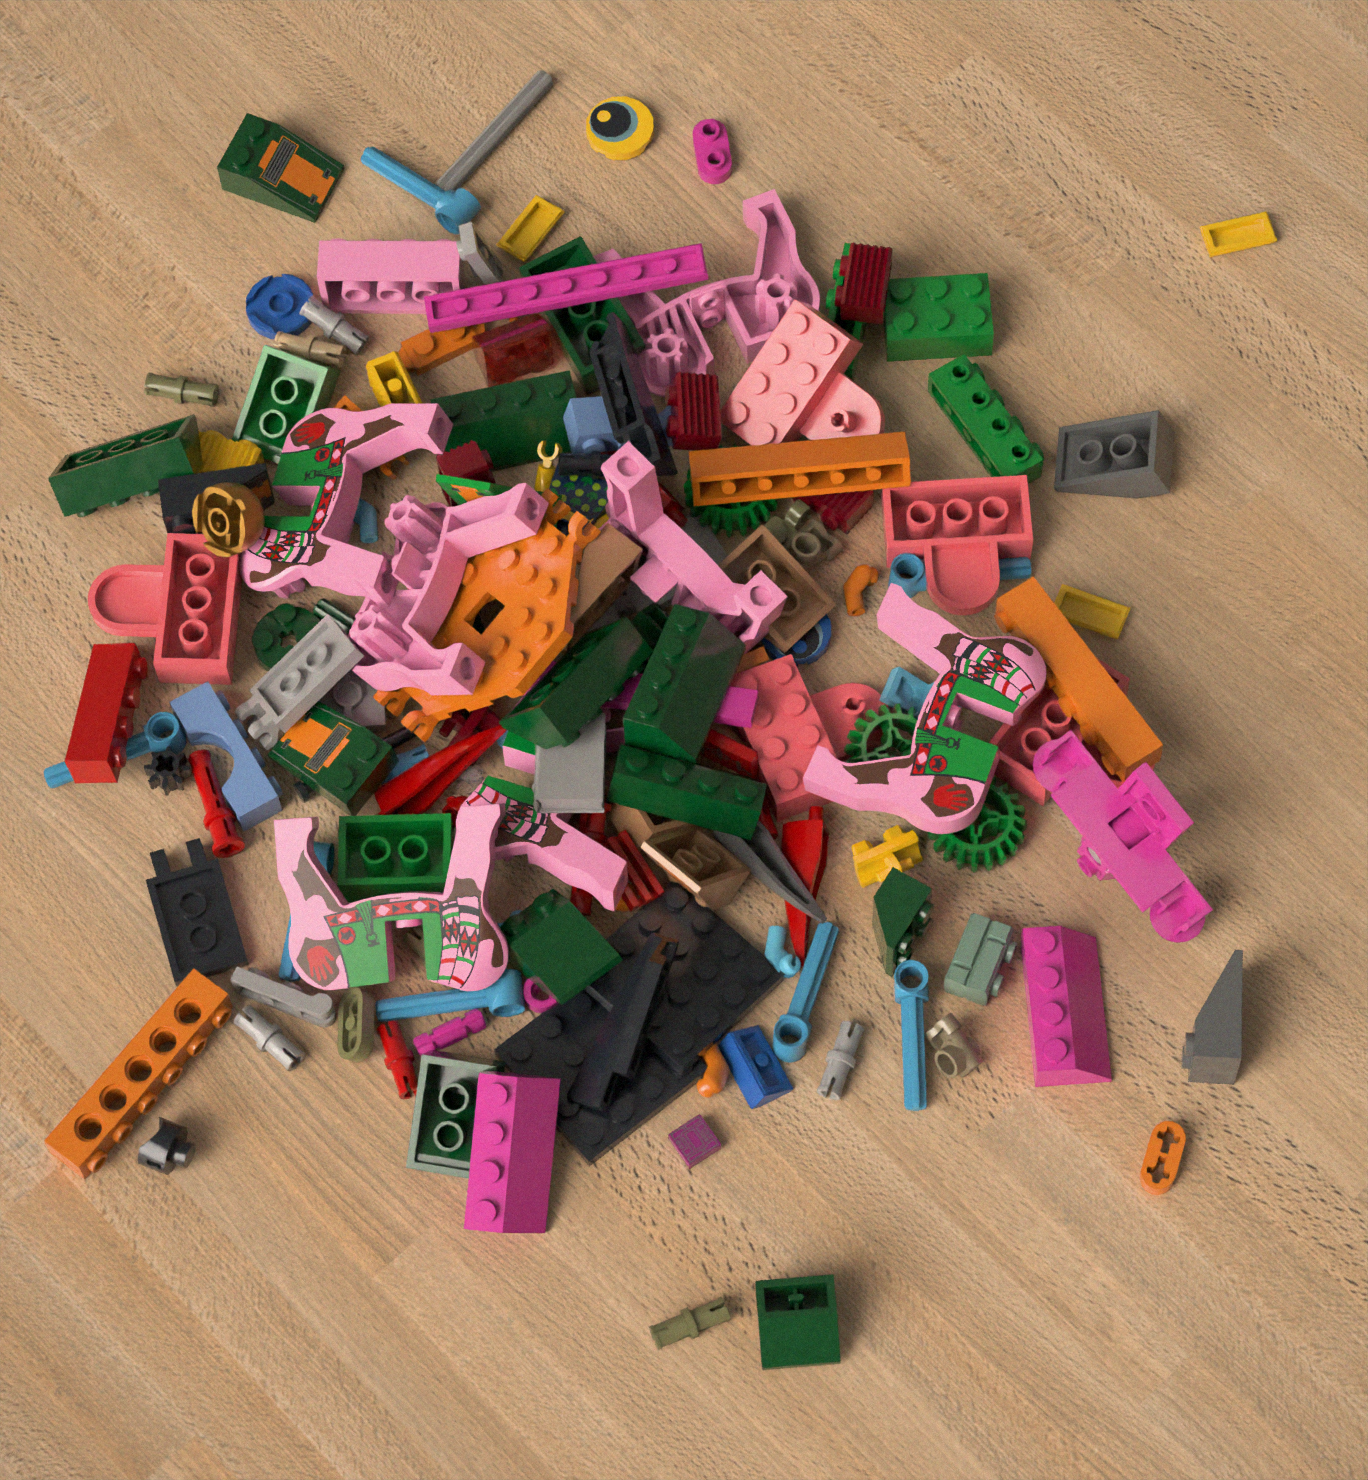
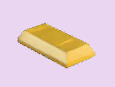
[496,195,565,262]
[1200,211,1277,257]
[1054,584,1131,640]

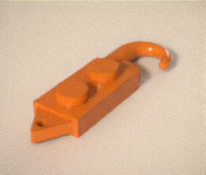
[398,316,519,376]

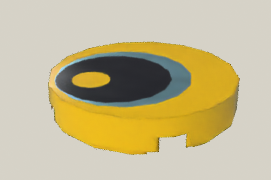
[586,96,654,160]

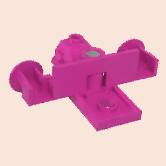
[1033,730,1213,943]

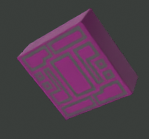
[668,1114,721,1169]

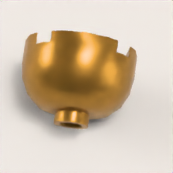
[192,482,265,557]

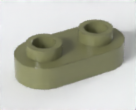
[337,987,375,1063]

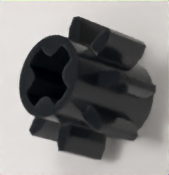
[144,746,192,796]

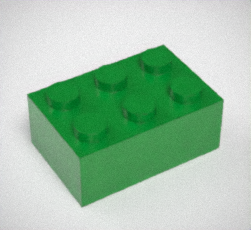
[883,273,994,362]
[337,813,455,902]

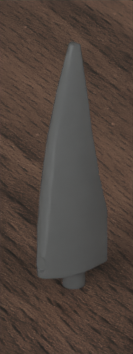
[713,820,827,924]

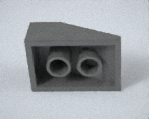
[1054,410,1175,499]
[1181,949,1243,1085]

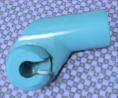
[353,498,378,543]
[764,926,801,978]

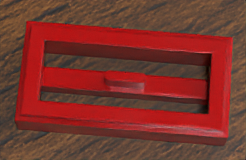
[599,830,665,912]

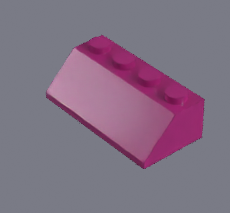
[1020,926,1112,1087]
[464,1070,561,1233]

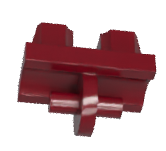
[438,706,501,767]

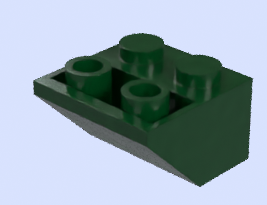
[872,867,934,977]
[755,1274,841,1370]

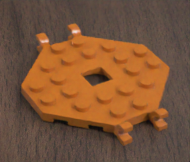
[373,488,601,742]

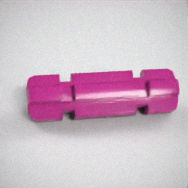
[413,1009,486,1056]

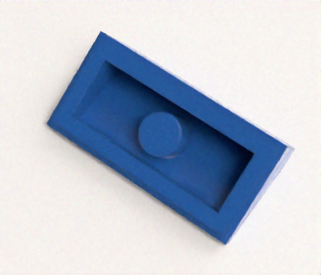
[718,1025,794,1109]

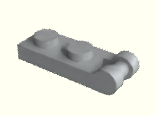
[456,222,503,285]
[230,967,336,1028]

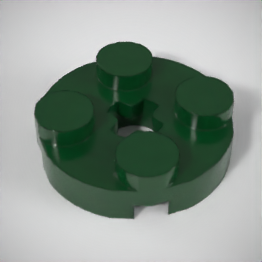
[252,603,320,671]

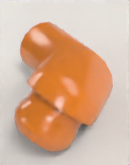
[843,564,879,616]
[697,1043,730,1098]

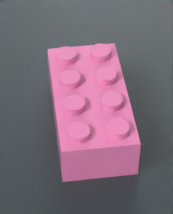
[317,238,465,314]

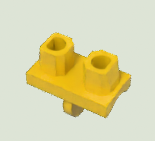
[851,825,923,888]

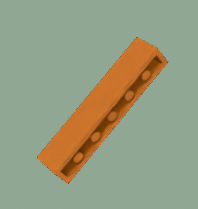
[689,432,911,506]
[994,576,1163,783]

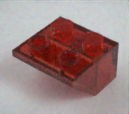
[471,313,554,387]

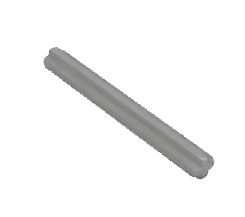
[435,70,553,191]

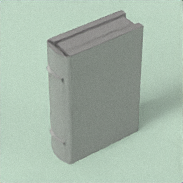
[532,713,606,813]

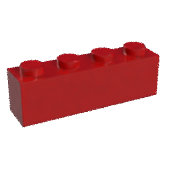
[64,643,148,784]

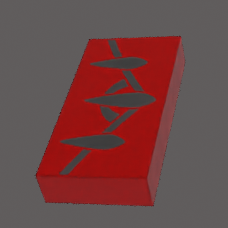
[700,729,759,778]

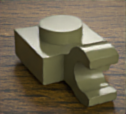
[764,499,811,550]

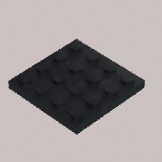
[584,881,785,1075]
[494,989,707,1166]

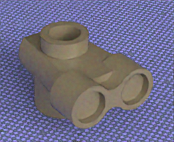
[787,520,843,571]
[925,1013,983,1078]

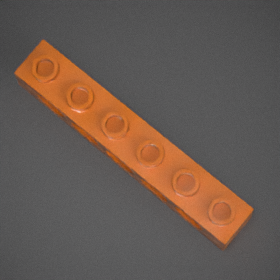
[44,968,233,1179]

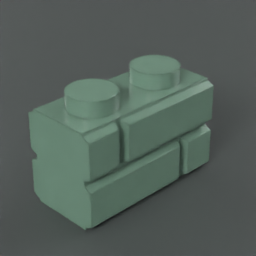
[944,913,1018,1006]

